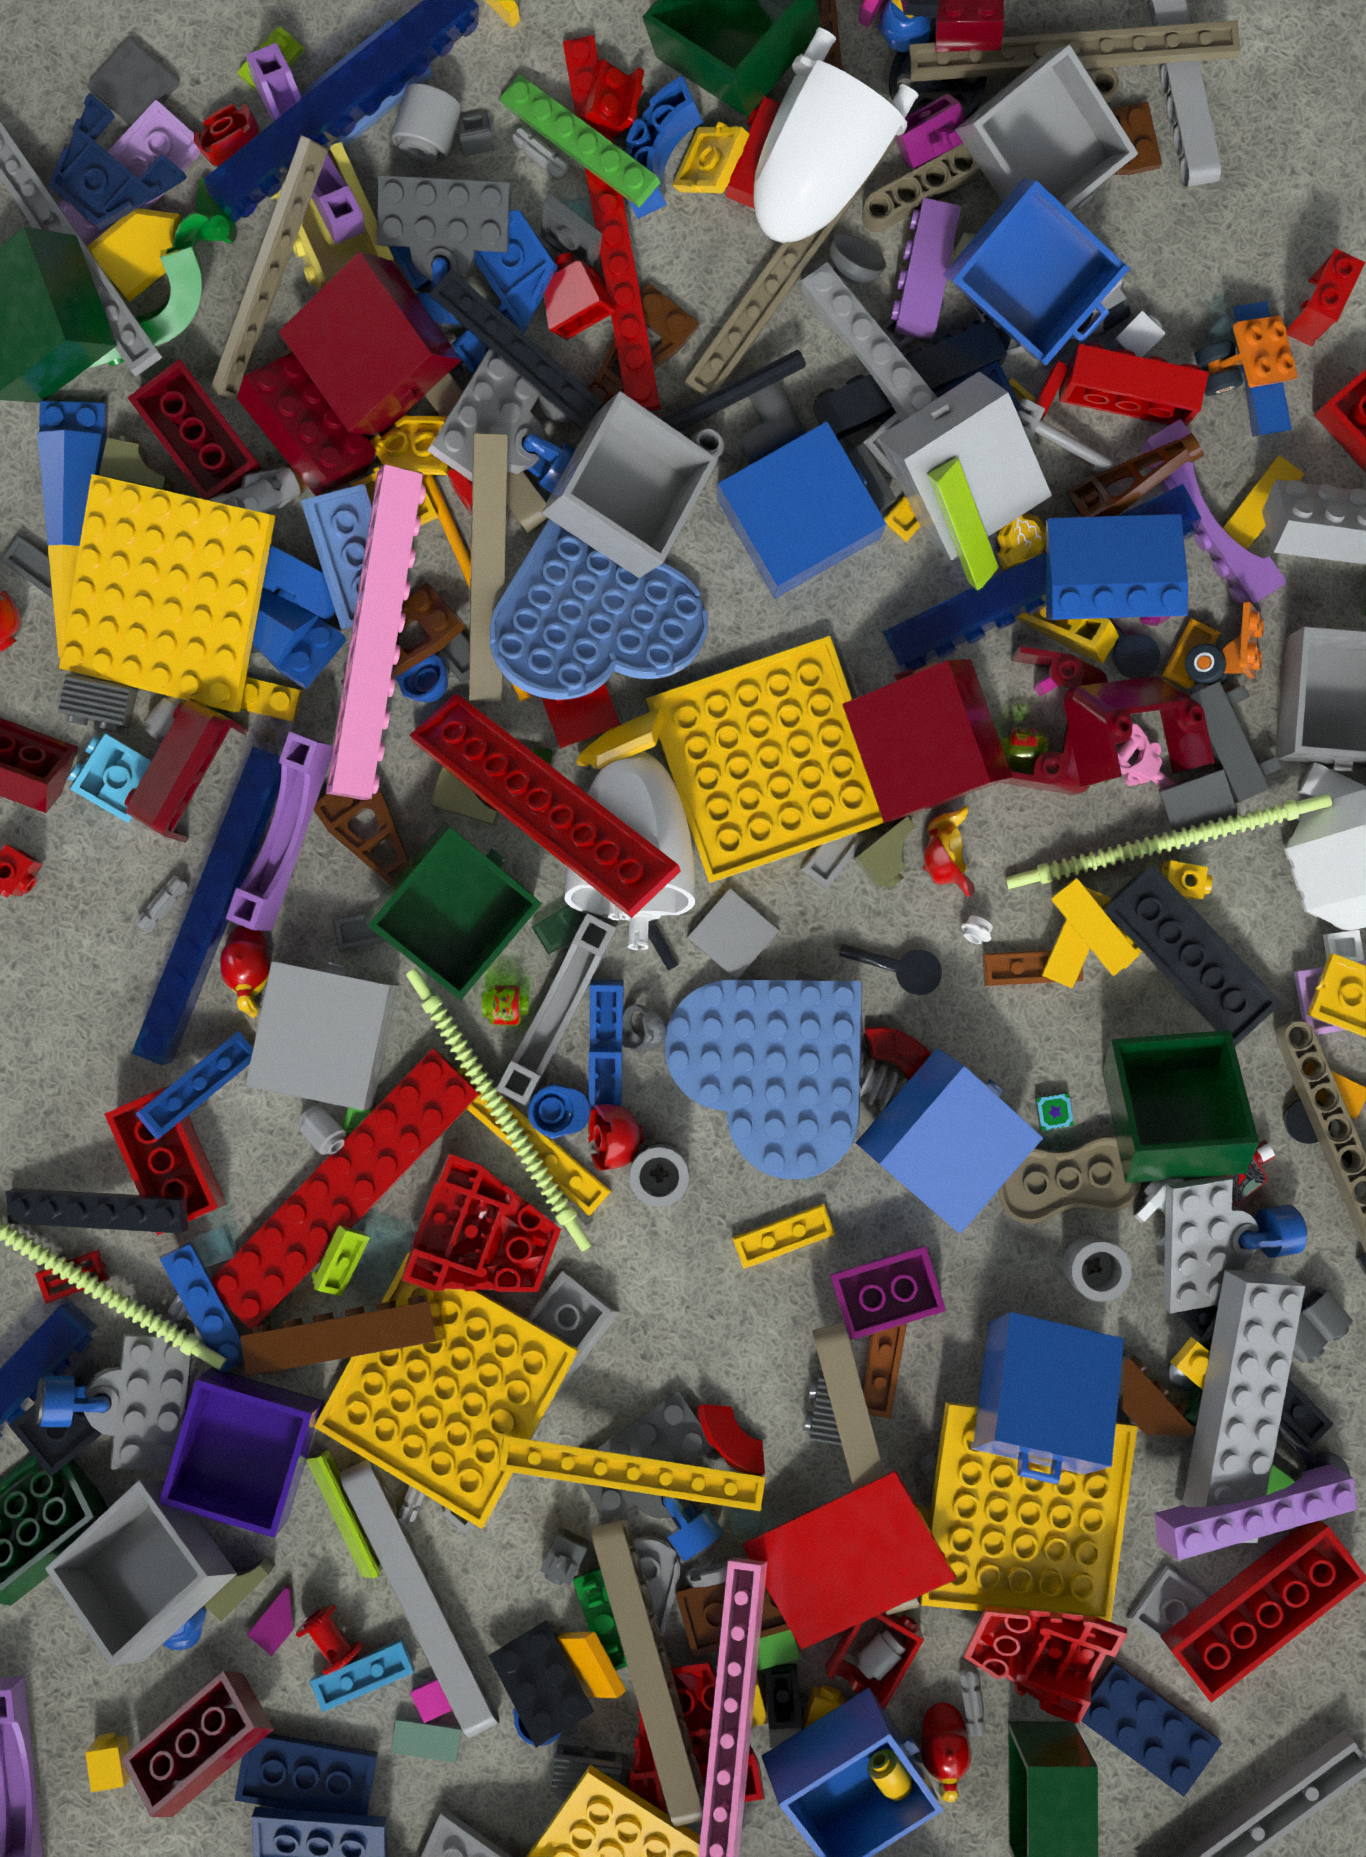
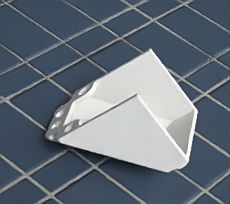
[1284,789,1366,931]

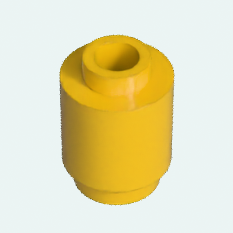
[867,1749,912,1801]

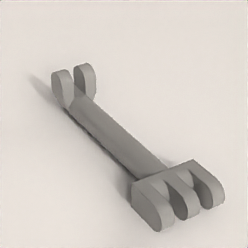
[1017,399,1113,475]

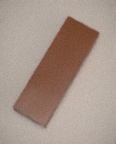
[982,950,1083,986]
[862,1323,907,1419]

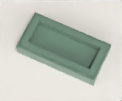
[391,1716,462,1763]

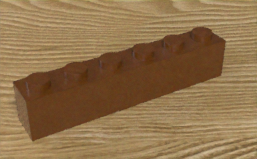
[240,1295,445,1376]

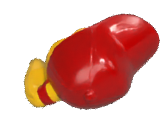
[923,805,975,897]
[220,925,270,1018]
[921,1702,972,1802]

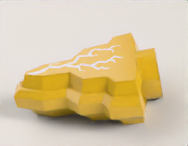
[997,513,1046,571]

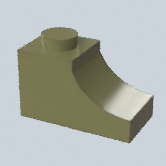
[99,436,173,492]
[430,767,500,826]
[854,816,916,890]
[205,1556,275,1621]

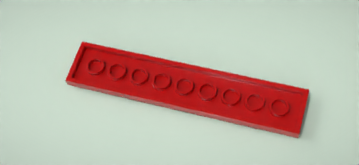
[409,693,681,918]
[211,1048,481,1330]

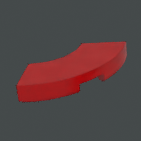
[864,1027,931,1080]
[697,1404,765,1476]

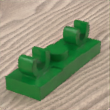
[573,1567,628,1671]

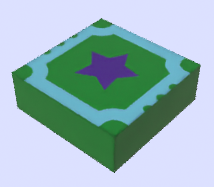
[1035,1093,1074,1131]

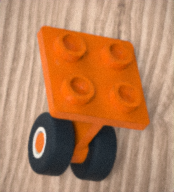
[1194,315,1298,396]
[1185,602,1264,686]

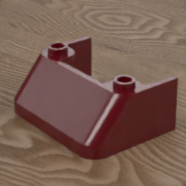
[1000,646,1108,795]
[1064,677,1215,788]
[124,698,248,843]

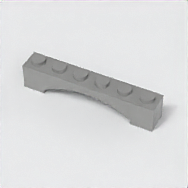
[801,263,938,422]
[496,913,618,1105]

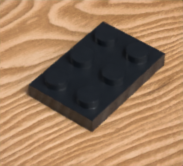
[8,1358,102,1477]
[488,1620,594,1748]

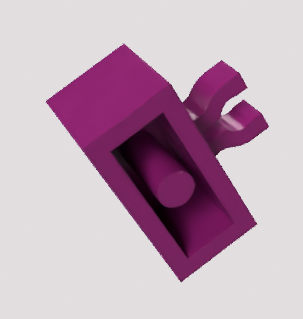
[894,93,965,170]

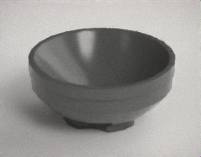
[829,234,886,285]

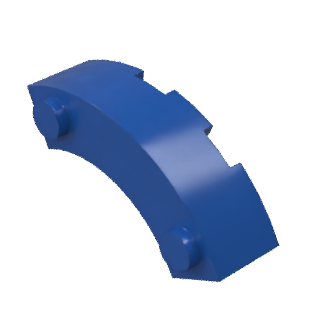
[626,75,703,219]
[263,545,335,622]

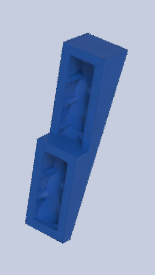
[1233,301,1292,437]
[588,979,624,1114]

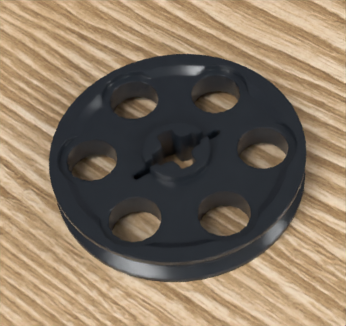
[889,30,986,120]

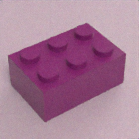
[829,1245,946,1340]

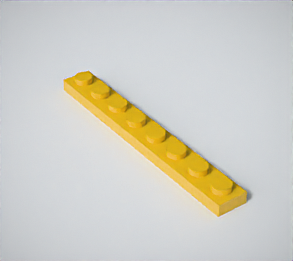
[497,1435,766,1511]

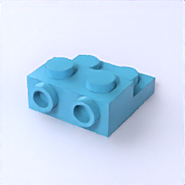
[67,732,151,823]

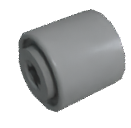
[391,84,462,163]
[629,1143,689,1207]
[1062,1235,1132,1302]

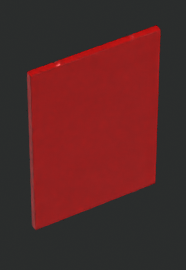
[742,1470,957,1650]

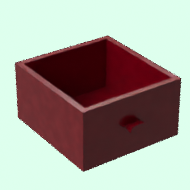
[279,251,462,436]
[842,659,1013,822]

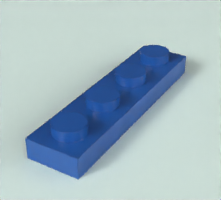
[136,1031,253,1139]
[160,1241,244,1373]

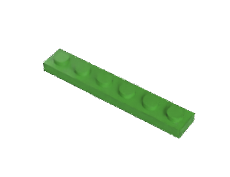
[499,74,661,208]

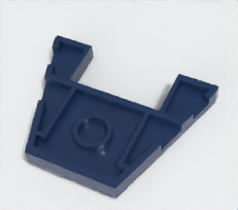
[48,93,187,231]

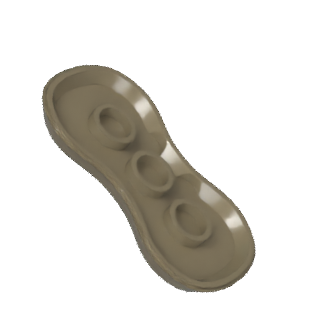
[998,1136,1142,1224]

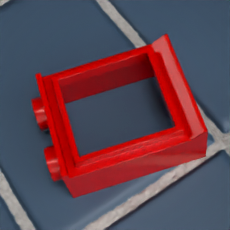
[1286,248,1366,347]
[825,1612,924,1709]

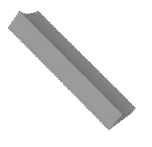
[526,1271,619,1402]

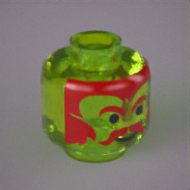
[1001,726,1049,770]
[482,983,529,1026]

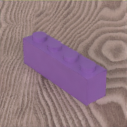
[891,198,961,341]

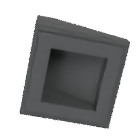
[457,111,495,156]

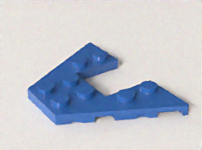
[388,209,558,375]

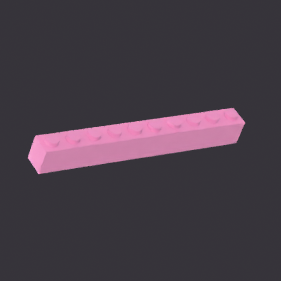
[326,465,426,800]
[699,1557,767,1857]

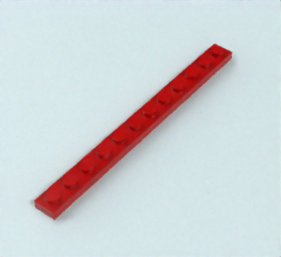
[562,35,661,411]

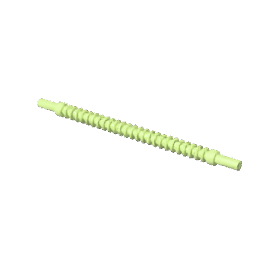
[1005,794,1332,889]
[406,968,592,1252]
[0,1218,227,1370]

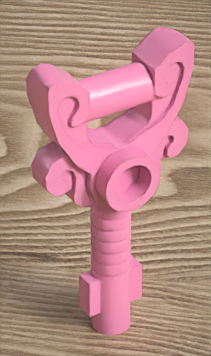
[1117,724,1175,788]

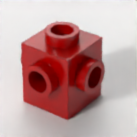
[0,844,43,898]

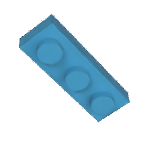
[309,1638,415,1712]

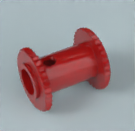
[296,1604,362,1675]

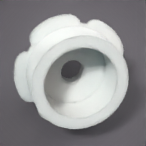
[961,915,993,944]

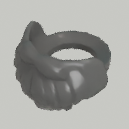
[622,1004,667,1053]

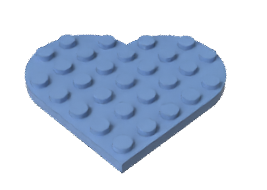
[489,519,708,700]
[664,980,863,1180]

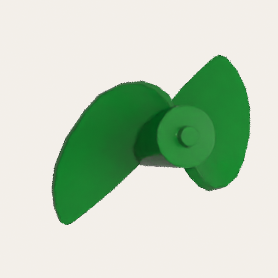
[172,178,237,247]

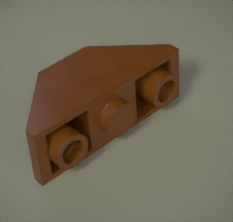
[1118,1353,1196,1436]

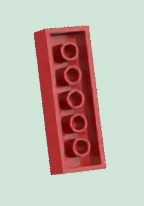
[1160,1520,1366,1703]

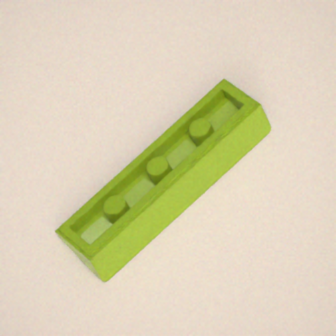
[927,457,999,590]
[306,1449,383,1578]

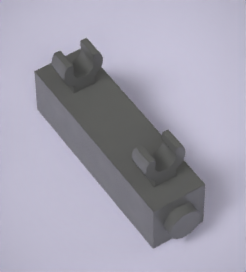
[1189,681,1283,803]

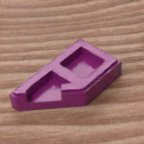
[247,1584,295,1656]

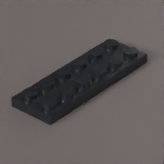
[1101,862,1282,1046]

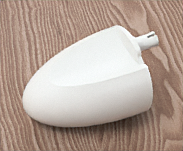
[754,27,919,243]
[565,751,695,950]

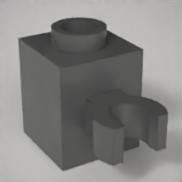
[540,1527,589,1585]

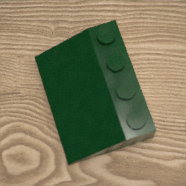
[0,1455,108,1606]

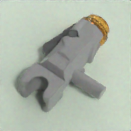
[209,463,308,543]

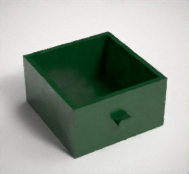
[642,0,821,117]
[0,227,117,403]
[364,821,542,1001]
[1102,1030,1259,1183]
[1008,1721,1098,1857]

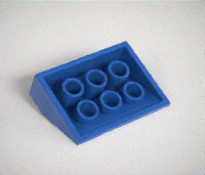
[1046,514,1188,620]

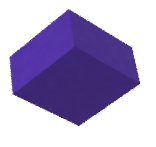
[159,1367,324,1538]

